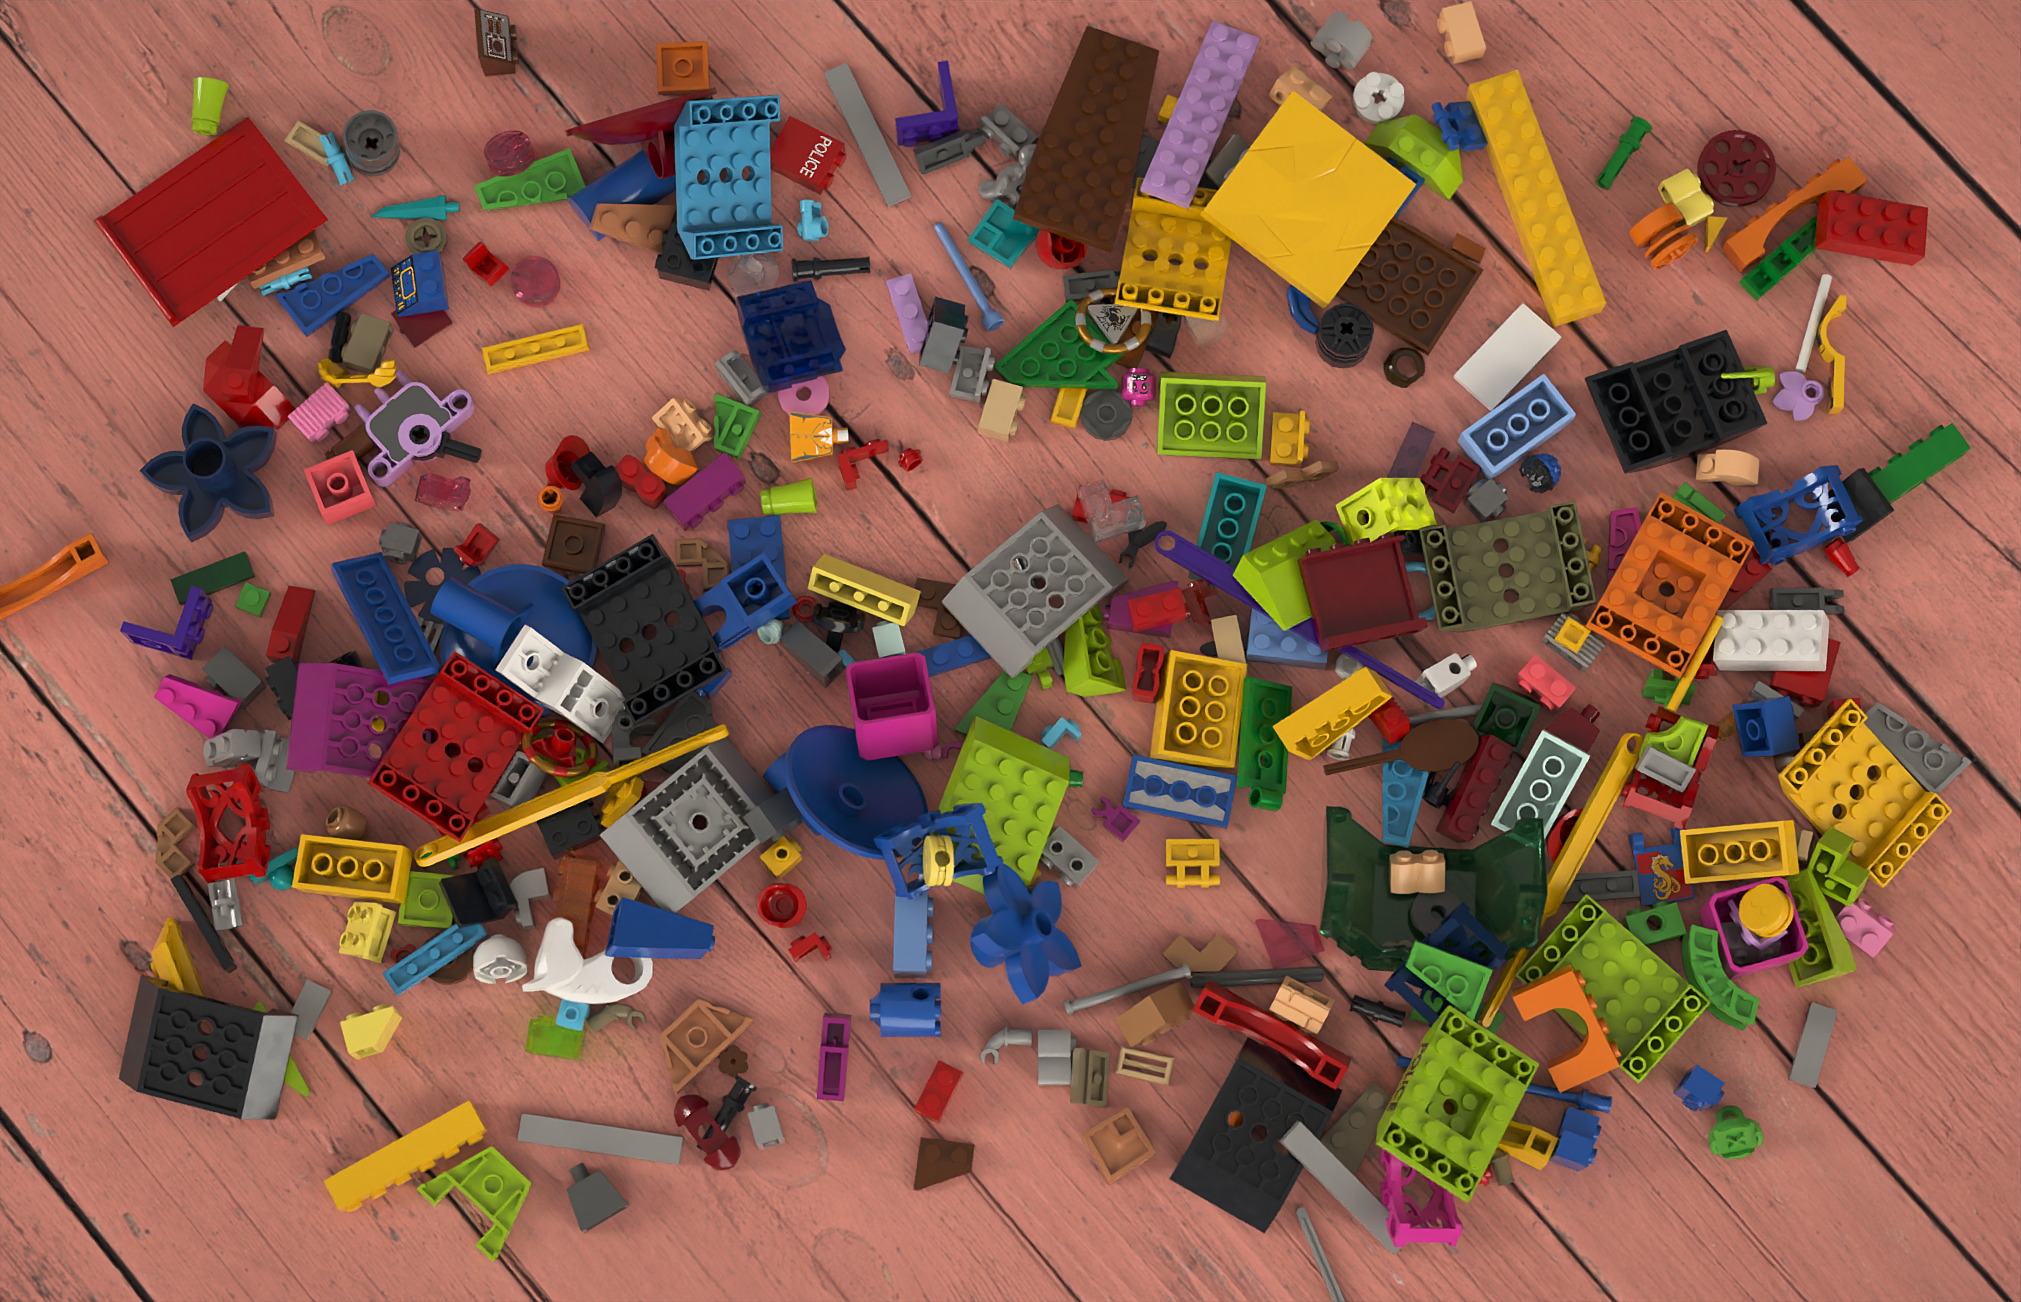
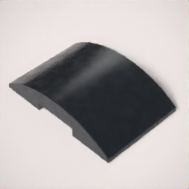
[1584,329,1767,474]

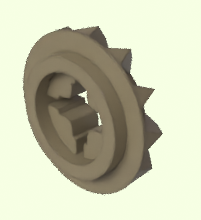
[405,218,447,254]

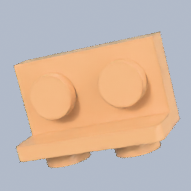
[652,398,714,453]

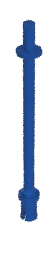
[1396,1056,1612,1114]

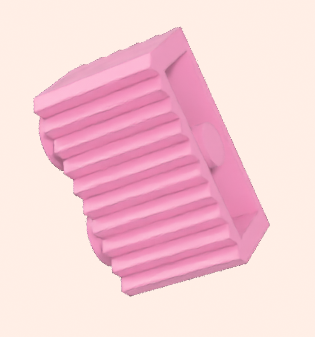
[288,382,351,444]

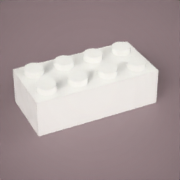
[1713,610,1829,671]

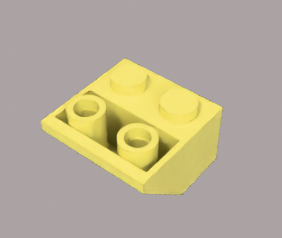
[340,1004,402,1060]

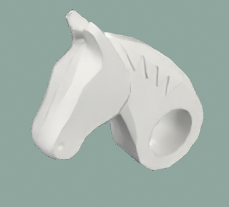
[522,917,653,1004]

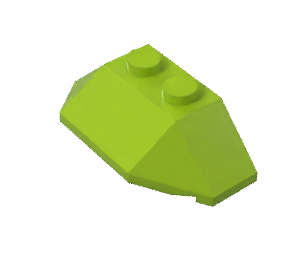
[1364,114,1463,201]

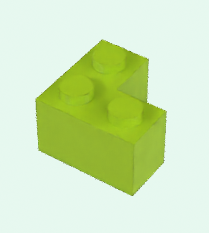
[1807,826,1870,907]

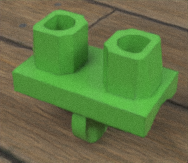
[1642,669,1695,711]

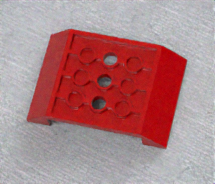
[368,651,544,843]

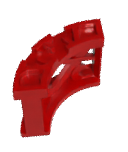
[1621,706,1720,830]
[186,763,271,883]

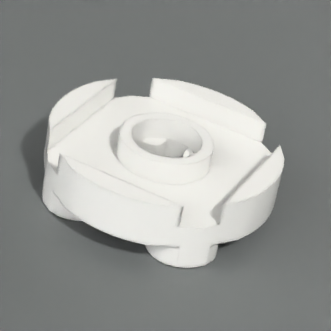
[1353,72,1405,125]

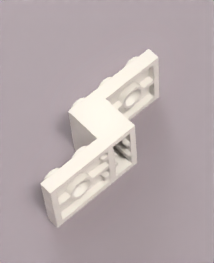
[496,625,626,744]

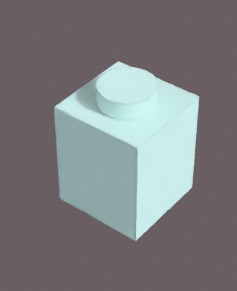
[872,620,906,658]

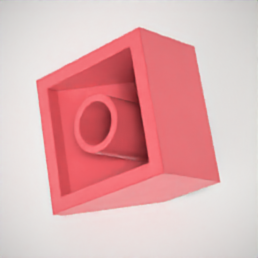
[304,450,377,526]

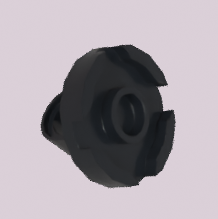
[812,602,865,652]

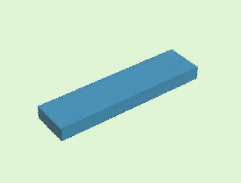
[382,924,489,996]

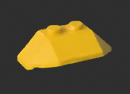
[150,917,207,997]

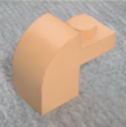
[1696,450,1759,487]

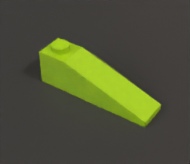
[1063,604,1126,697]

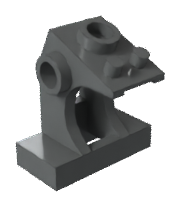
[611,710,656,770]

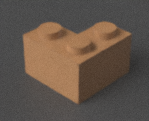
[1115,981,1195,1047]

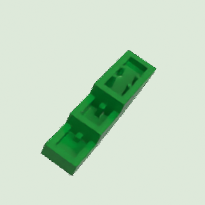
[1739,216,1817,301]

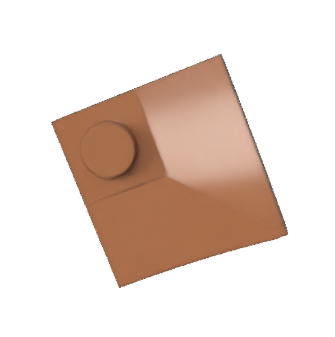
[1081,1107,1156,1185]

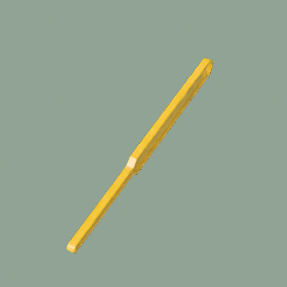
[414,724,729,867]
[1477,732,1644,1028]

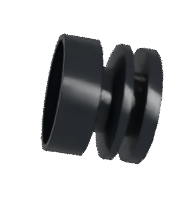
[1315,303,1374,369]

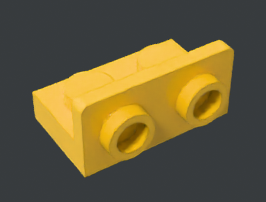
[1269,410,1310,467]

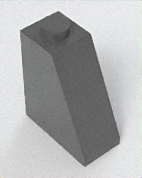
[779,621,844,688]

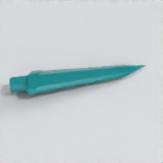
[371,195,460,221]

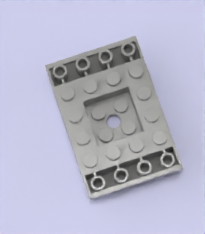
[599,737,774,913]

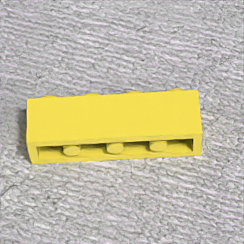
[807,554,921,627]

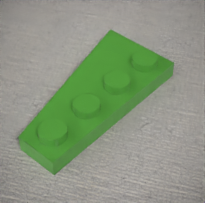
[474,148,586,211]

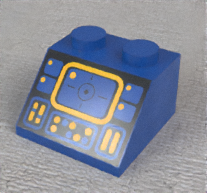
[391,250,449,317]

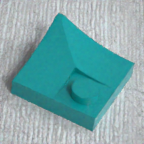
[968,199,1040,270]

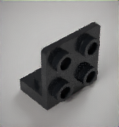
[439,857,517,928]

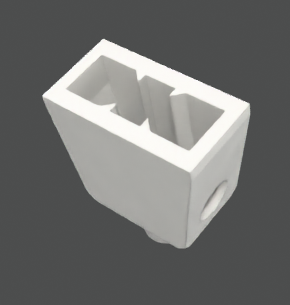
[1415,653,1477,707]

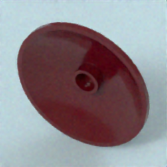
[565,87,717,180]

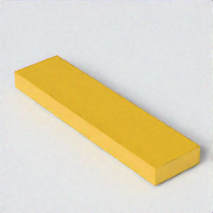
[482,324,589,375]

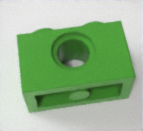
[1622,900,1687,947]

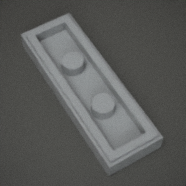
[1788,1002,1838,1088]

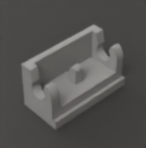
[714,350,770,407]

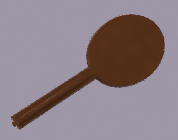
[1323,719,1479,776]

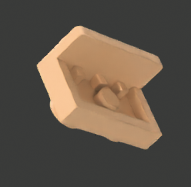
[1269,65,1332,111]

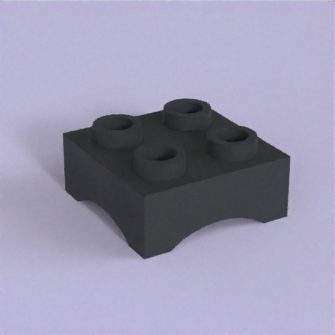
[1817,468,1895,542]

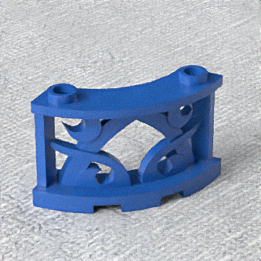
[1734,465,1863,566]
[873,803,1003,899]

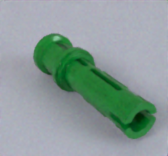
[1595,116,1652,190]

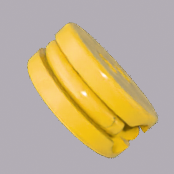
[1739,884,1794,938]

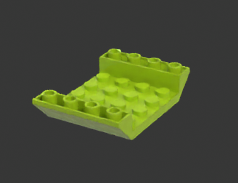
[1515,894,1711,1084]

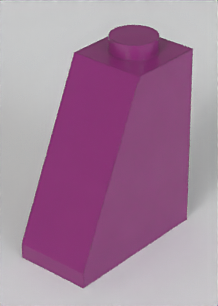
[1103,580,1179,638]

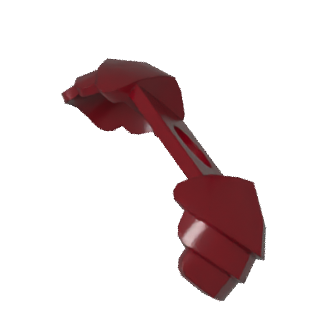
[674,1094,740,1171]

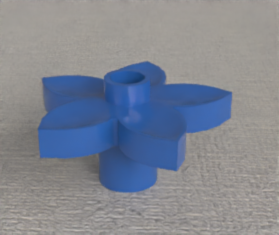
[970,863,1082,1005]

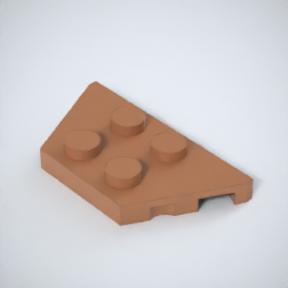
[659,999,754,1094]

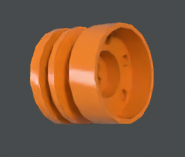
[1628,202,1699,270]

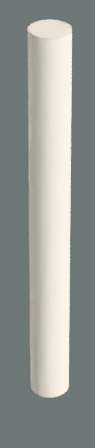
[1795,274,1832,373]

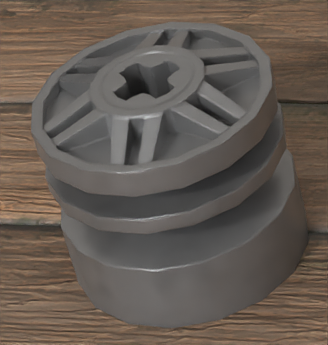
[343,110,400,177]

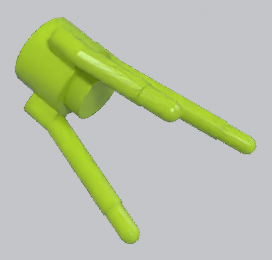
[1721,366,1775,395]

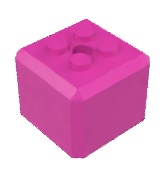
[845,652,939,761]
[1699,876,1808,980]

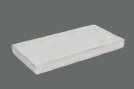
[1453,303,1562,411]

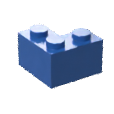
[1549,1107,1601,1171]

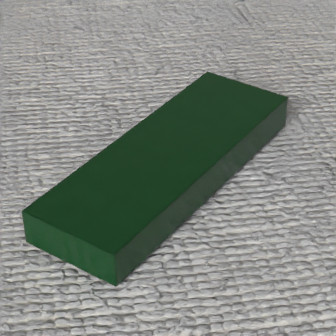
[170,551,255,605]

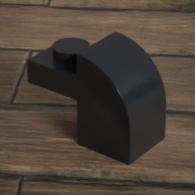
[570,452,622,518]

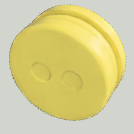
[923,835,954,886]

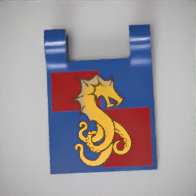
[1628,828,1695,906]

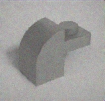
[509,868,552,931]

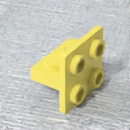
[339,902,396,964]

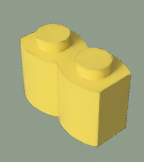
[1658,168,1714,227]

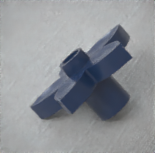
[139,404,277,543]

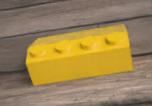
[1150,650,1247,768]

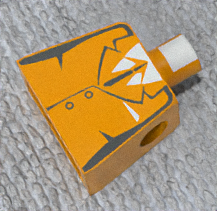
[789,412,848,462]

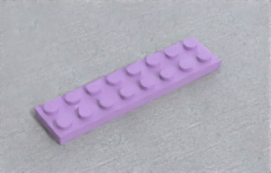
[1140,20,1260,209]

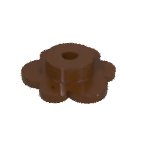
[718,1045,748,1077]

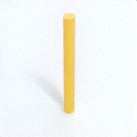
[1666,615,1724,713]

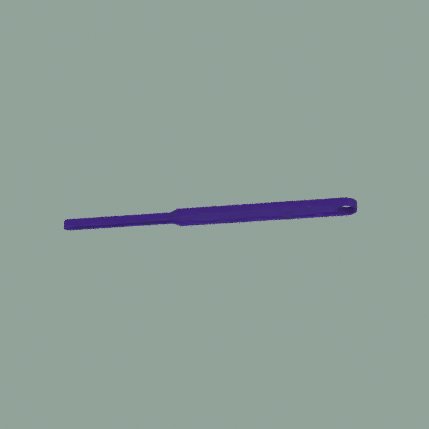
[1155,530,1445,709]

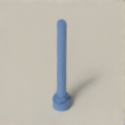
[934,222,1005,332]

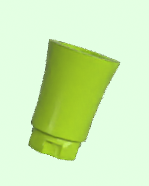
[191,77,229,136]
[760,477,818,516]

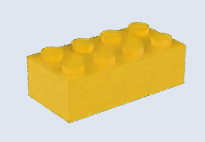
[1680,820,1799,884]
[292,834,413,904]

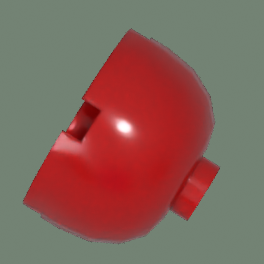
[1035,229,1087,270]

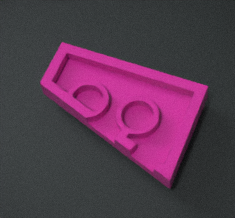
[154,674,243,739]

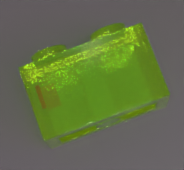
[525,1015,587,1061]

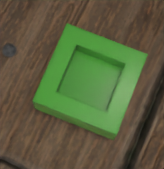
[235,582,271,618]

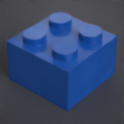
[1732,696,1800,757]

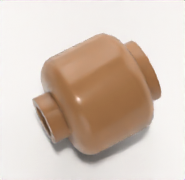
[326,805,367,841]

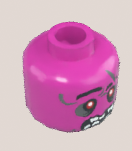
[1122,368,1156,406]

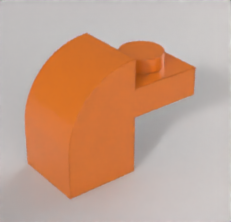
[643,427,698,486]

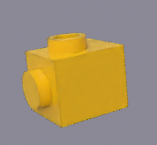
[759,836,802,881]

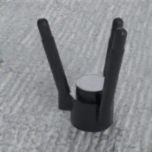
[1422,761,1460,809]

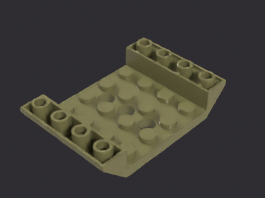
[1419,501,1596,632]

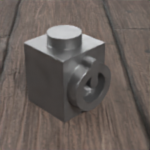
[1465,478,1509,523]
[379,522,422,564]

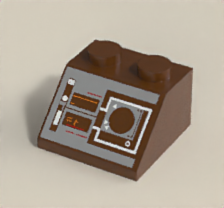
[474,9,519,76]

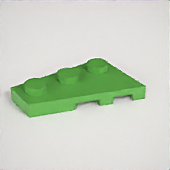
[954,671,1032,736]

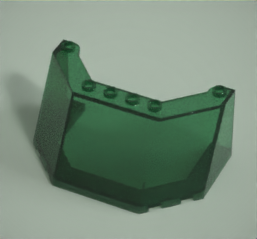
[1319,806,1548,972]

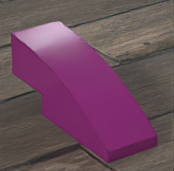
[817,1013,851,1101]

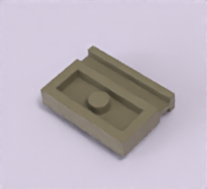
[1070,1048,1110,1107]

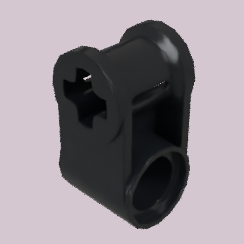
[1145,312,1182,359]

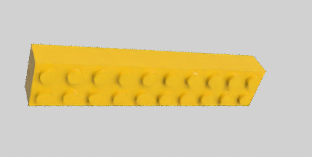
[1466,70,1606,328]

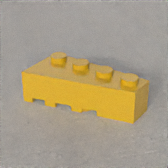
[1272,667,1393,761]

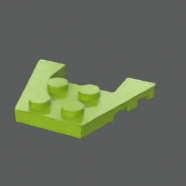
[416,1146,532,1262]

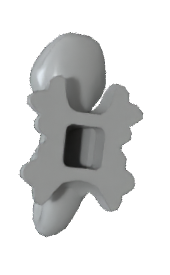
[978,144,1037,210]

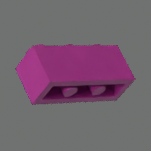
[663,452,746,531]

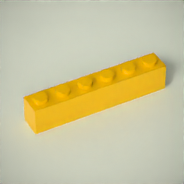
[324,1100,488,1213]

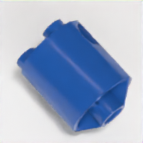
[870,983,941,1037]

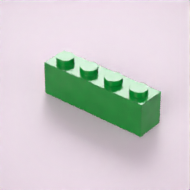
[1868,423,1971,504]

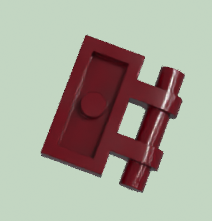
[1420,447,1481,514]

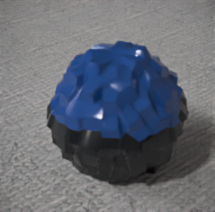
[1519,453,1561,493]

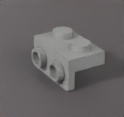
[949,345,995,403]

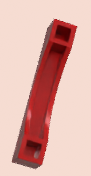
[1192,980,1352,1090]

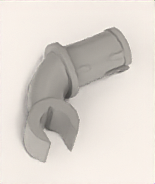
[980,1025,1032,1065]

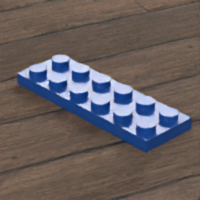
[331,552,440,685]

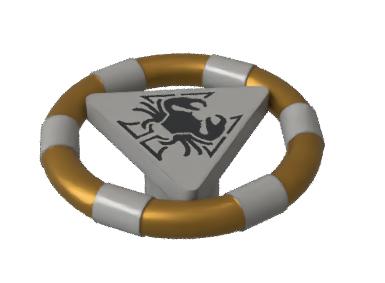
[1075,287,1151,354]

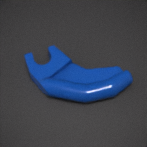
[1286,284,1319,334]

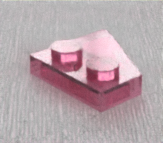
[1255,919,1325,969]

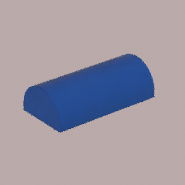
[568,149,676,241]

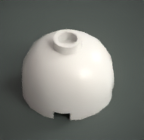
[473,934,528,984]

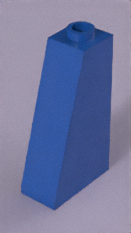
[605,897,715,959]

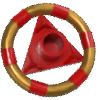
[522,719,598,778]

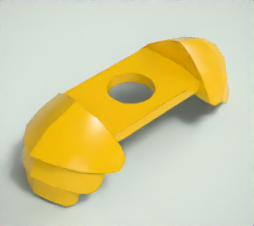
[317,357,397,388]

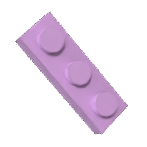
[886,273,928,355]

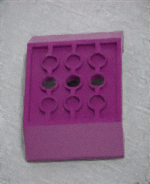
[286,663,450,778]

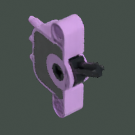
[354,370,482,487]

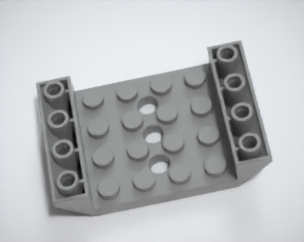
[941,504,1129,679]

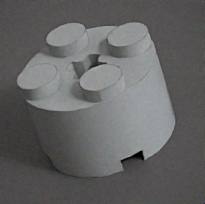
[1311,11,1373,70]

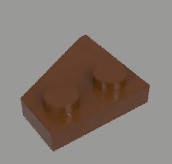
[914,1137,975,1191]

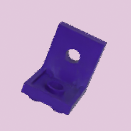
[895,60,958,147]
[120,586,213,660]

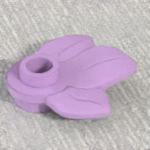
[1773,372,1824,421]

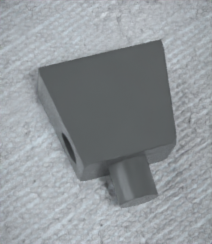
[566,1163,629,1233]

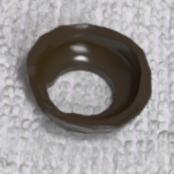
[1384,348,1425,388]

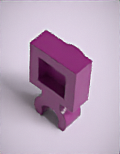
[1091,796,1140,842]

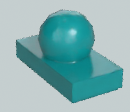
[249,847,298,891]

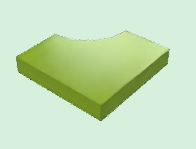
[1638,715,1708,766]

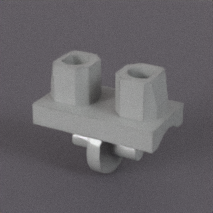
[208,878,244,932]

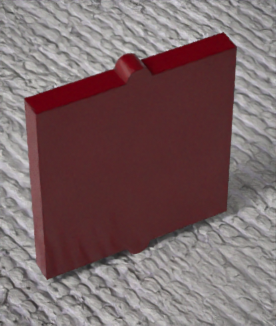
[391,310,452,348]

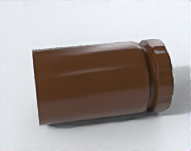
[324,426,376,460]

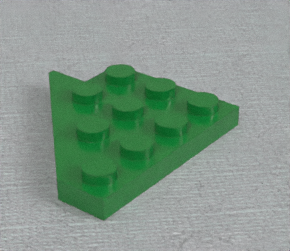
[993,299,1124,389]

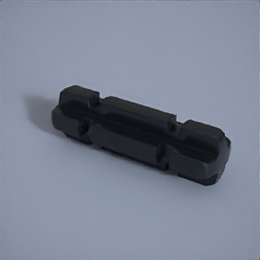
[328,312,351,363]

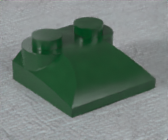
[1472,682,1542,753]

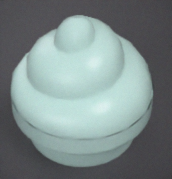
[757,619,784,644]

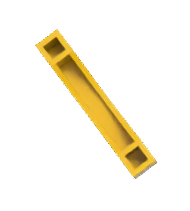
[1402,1073,1558,1171]

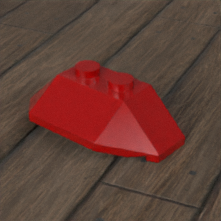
[203,341,296,430]

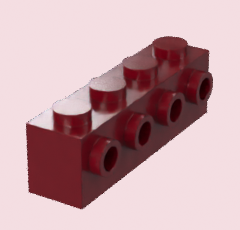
[1435,734,1513,843]

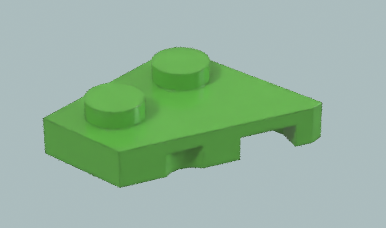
[714,393,762,460]

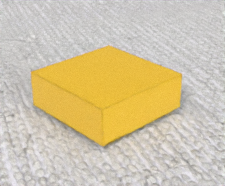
[1554,616,1591,654]

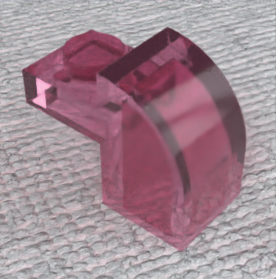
[415,473,471,511]

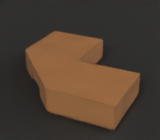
[1266,460,1339,488]
[675,538,730,591]
[155,807,197,879]
[1162,934,1238,973]

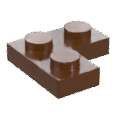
[915,578,962,639]

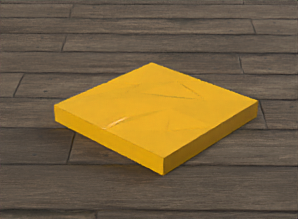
[1200,90,1417,309]

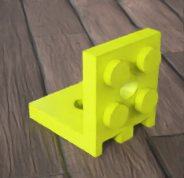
[1335,478,1437,546]

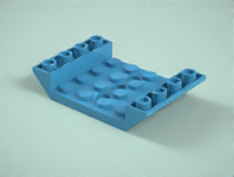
[674,94,783,260]

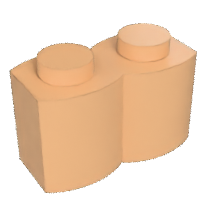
[1389,850,1445,894]

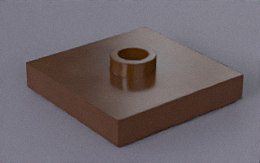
[542,514,606,574]

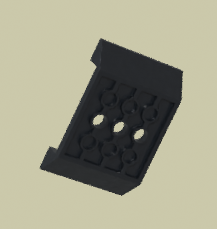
[561,534,728,725]
[119,974,299,1119]
[1169,1037,1342,1234]

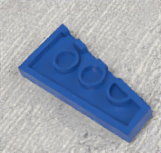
[275,254,390,337]

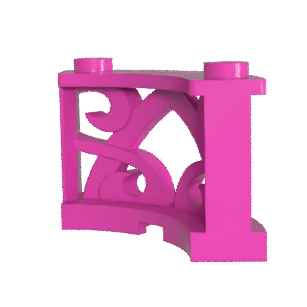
[1380,1148,1463,1247]

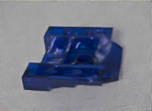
[736,280,846,394]

